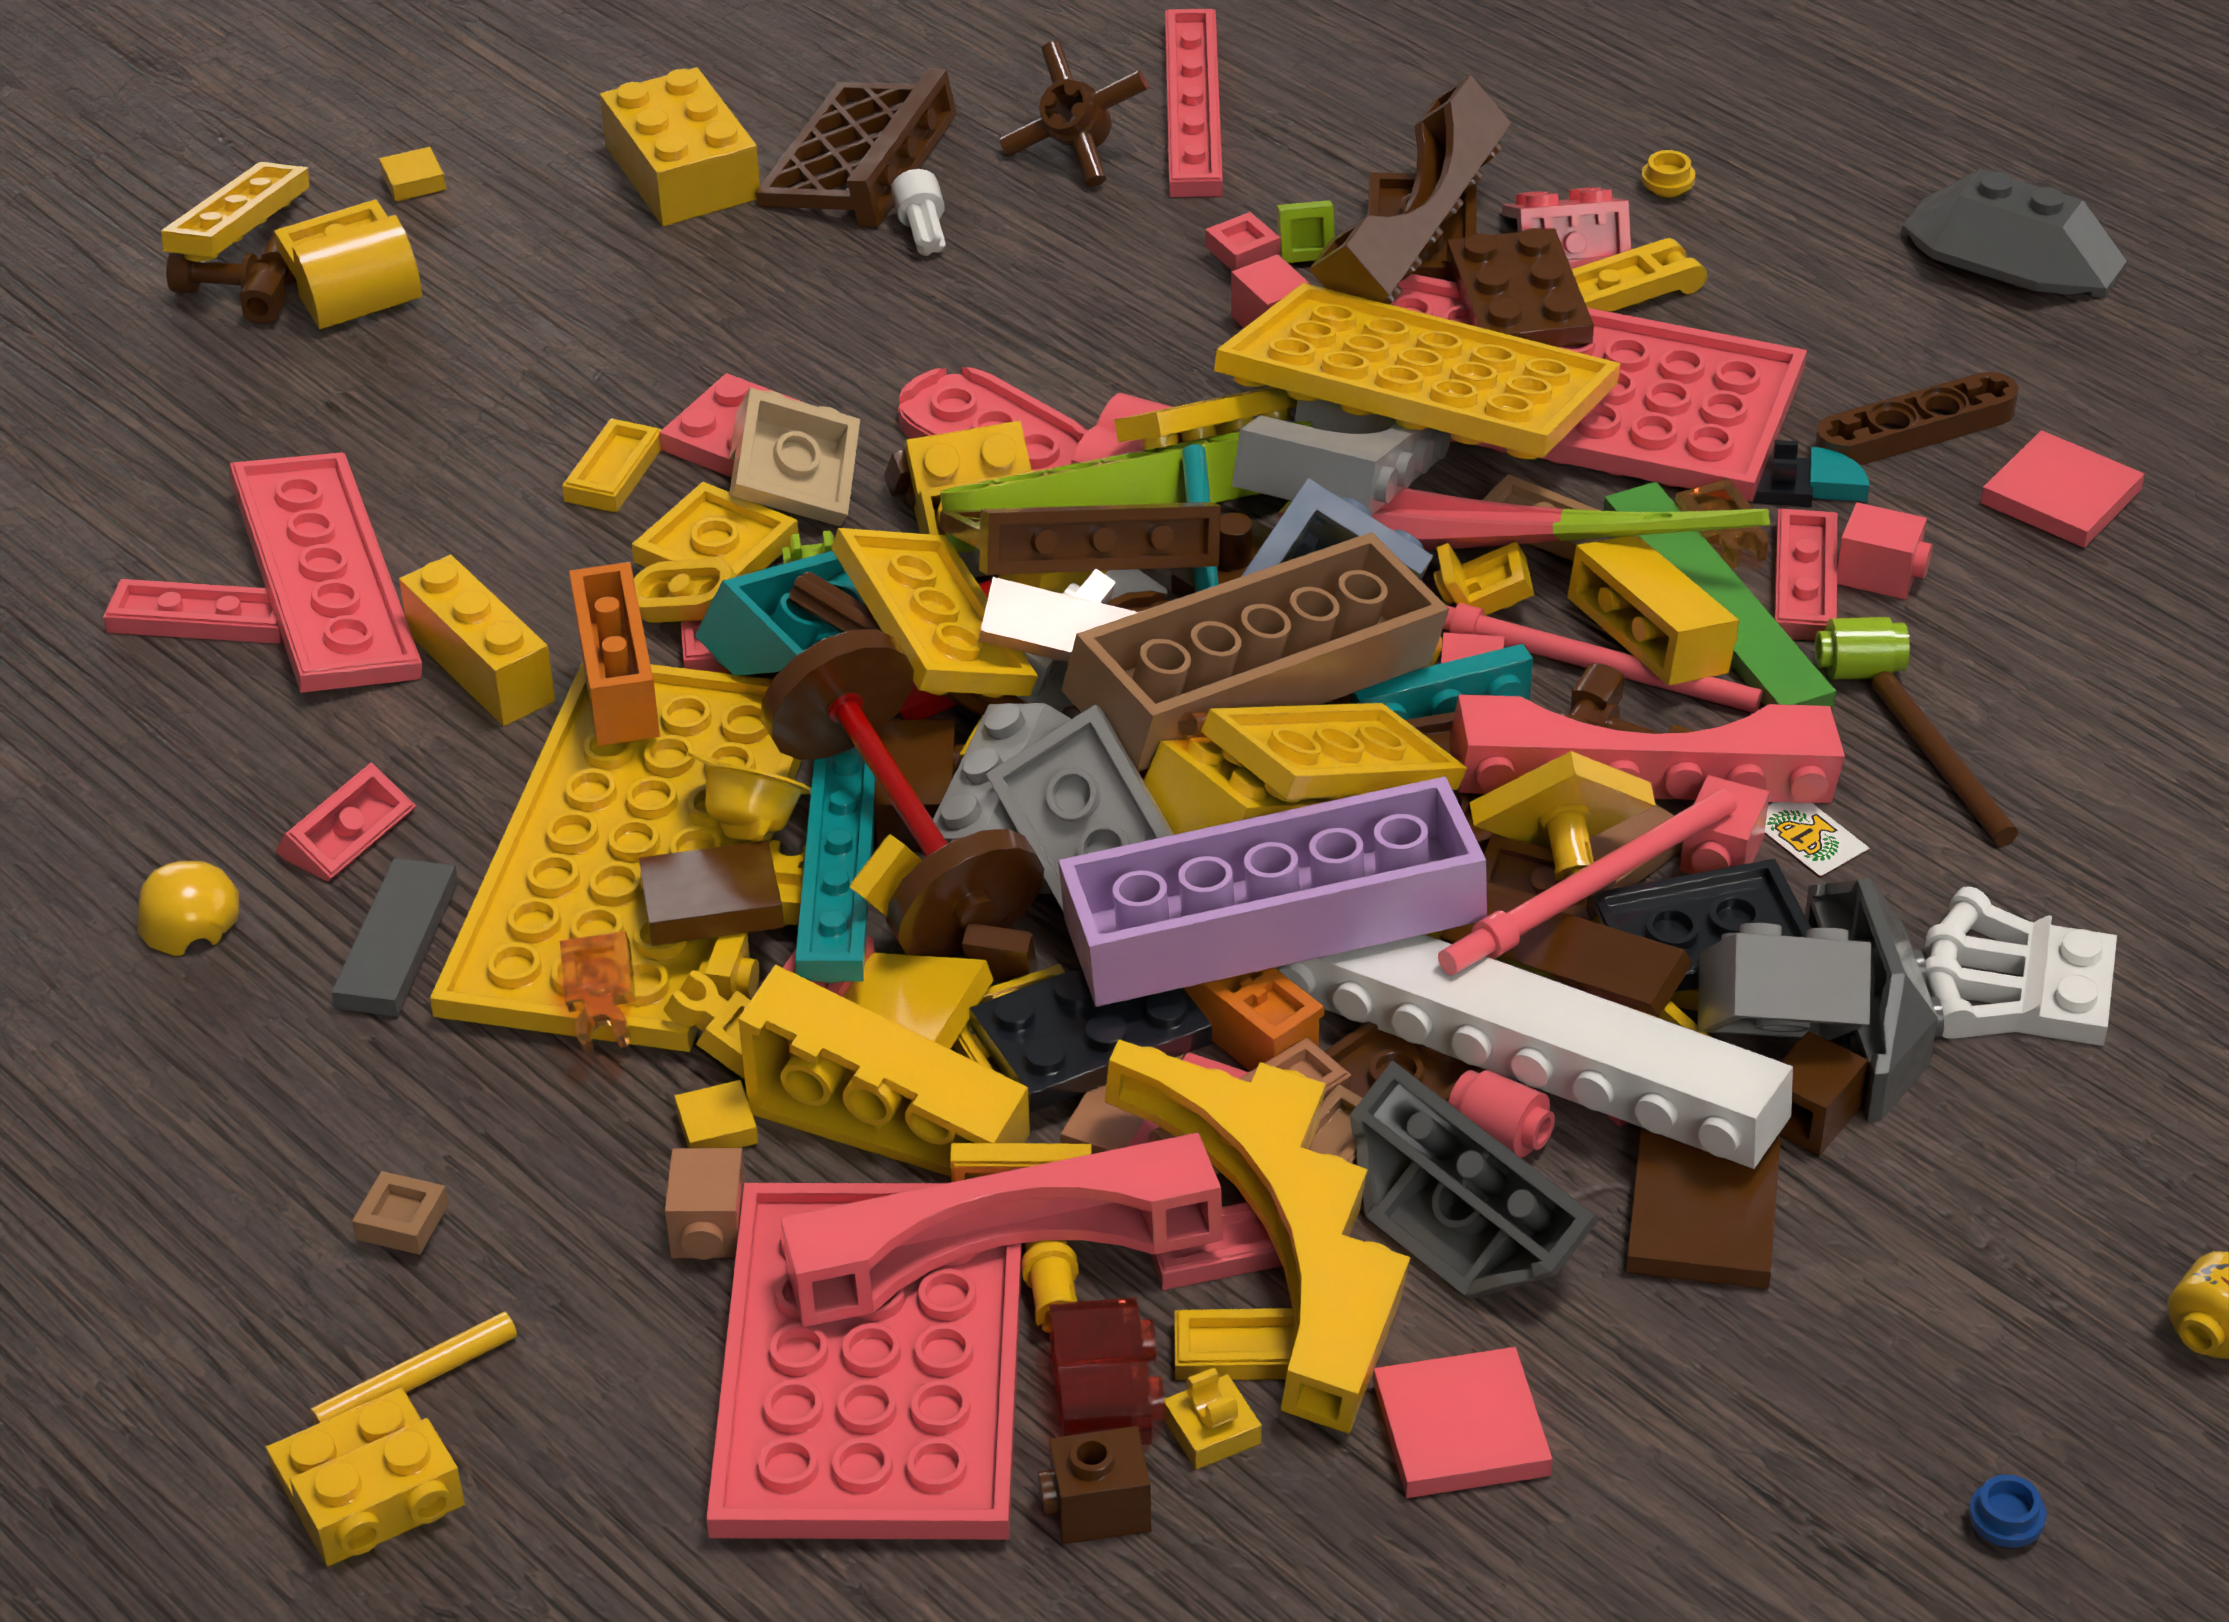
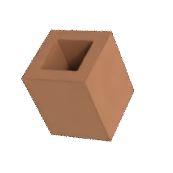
[665,1148,746,1260]

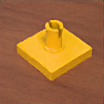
[1470,751,1656,881]

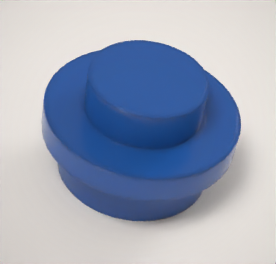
[1969,1474,2047,1548]

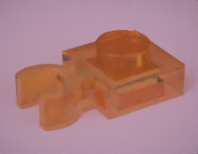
[1675,479,1769,569]
[560,931,636,1053]

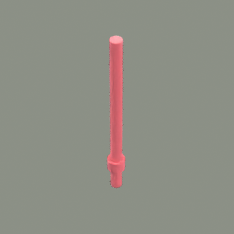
[1443,603,1763,713]
[1438,788,1737,975]

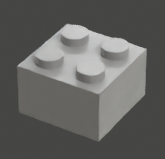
[1697,923,1871,1041]

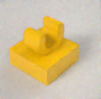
[1163,1367,1262,1470]

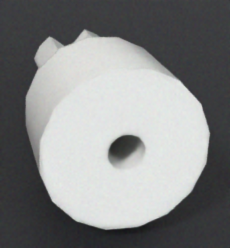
[891,169,946,256]

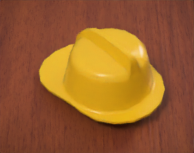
[688,752,811,841]

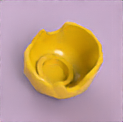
[137,861,239,956]

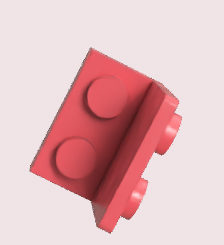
[1502,187,1631,269]

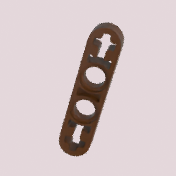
[1815,372,2018,465]

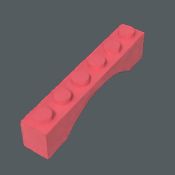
[1449,695,1845,804]
[780,1132,1223,1327]

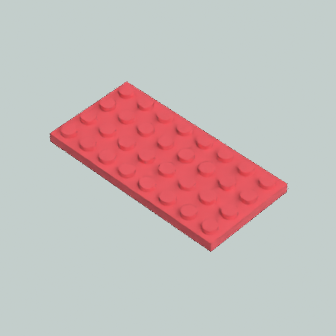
[1390,274,1807,501]

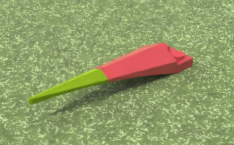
[1278,488,1770,551]

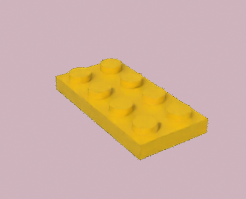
[831,528,1038,698]
[1201,703,1467,803]

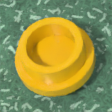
[1641,150,1695,198]

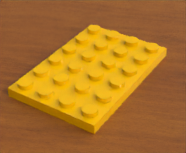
[1214,283,1621,459]

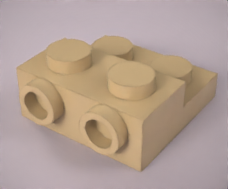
[729,387,860,527]

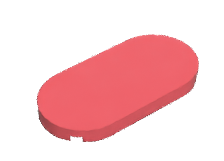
[898,367,1088,471]

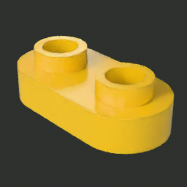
[634,558,737,623]

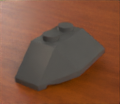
[1901,169,2127,298]
[1805,879,1944,1122]
[1350,1060,1599,1300]

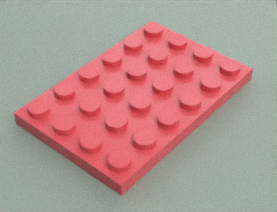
[706,1183,1023,1540]

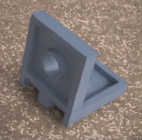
[1241,478,1433,580]

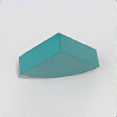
[1810,447,1870,502]

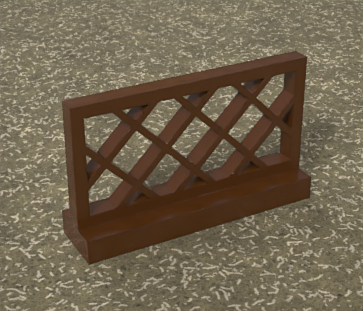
[755,69,957,227]
[940,502,1221,575]

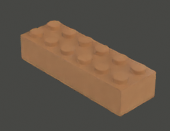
[1061,532,1449,772]

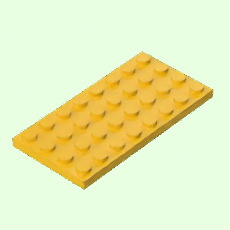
[430,661,802,1052]

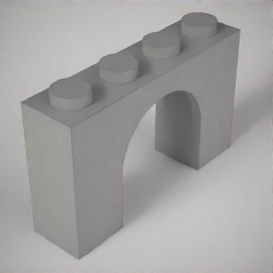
[1232,399,1451,515]

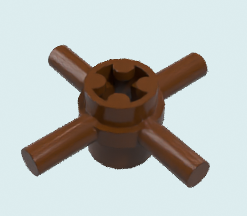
[999,41,1148,187]

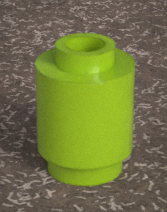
[1815,617,1910,680]

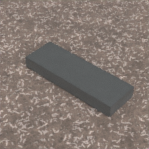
[331,858,458,1017]

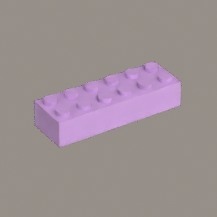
[1058,776,1487,1007]

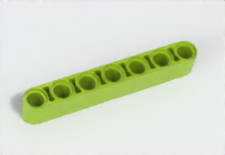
[940,421,1313,552]

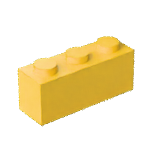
[1567,535,1739,686]
[399,554,556,727]

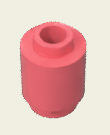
[1448,1070,1555,1158]

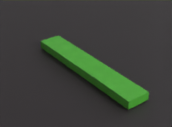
[1603,482,1836,708]

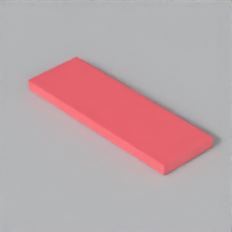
[230,452,422,693]

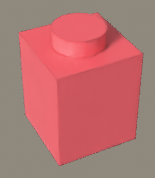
[1231,254,1312,328]
[1837,502,1933,600]
[1680,775,1770,874]

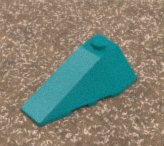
[695,551,866,676]

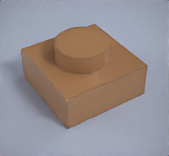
[352,1171,449,1255]

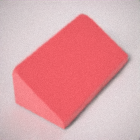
[275,762,416,882]

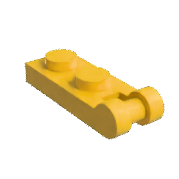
[1572,238,1708,312]

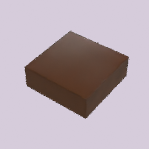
[962,923,1038,982]

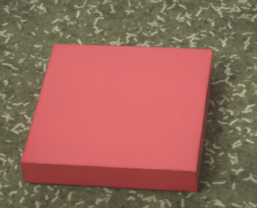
[1980,430,2145,548]
[1373,1347,1553,1498]

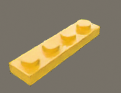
[161,162,310,262]
[1114,386,1298,450]

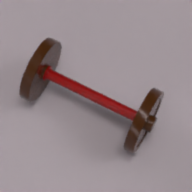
[760,629,1045,958]

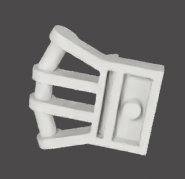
[1925,887,2117,1046]

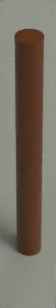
[1871,671,2018,846]

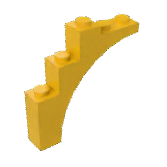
[1105,1040,1410,1434]

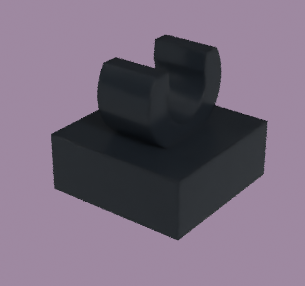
[1753,440,1813,507]

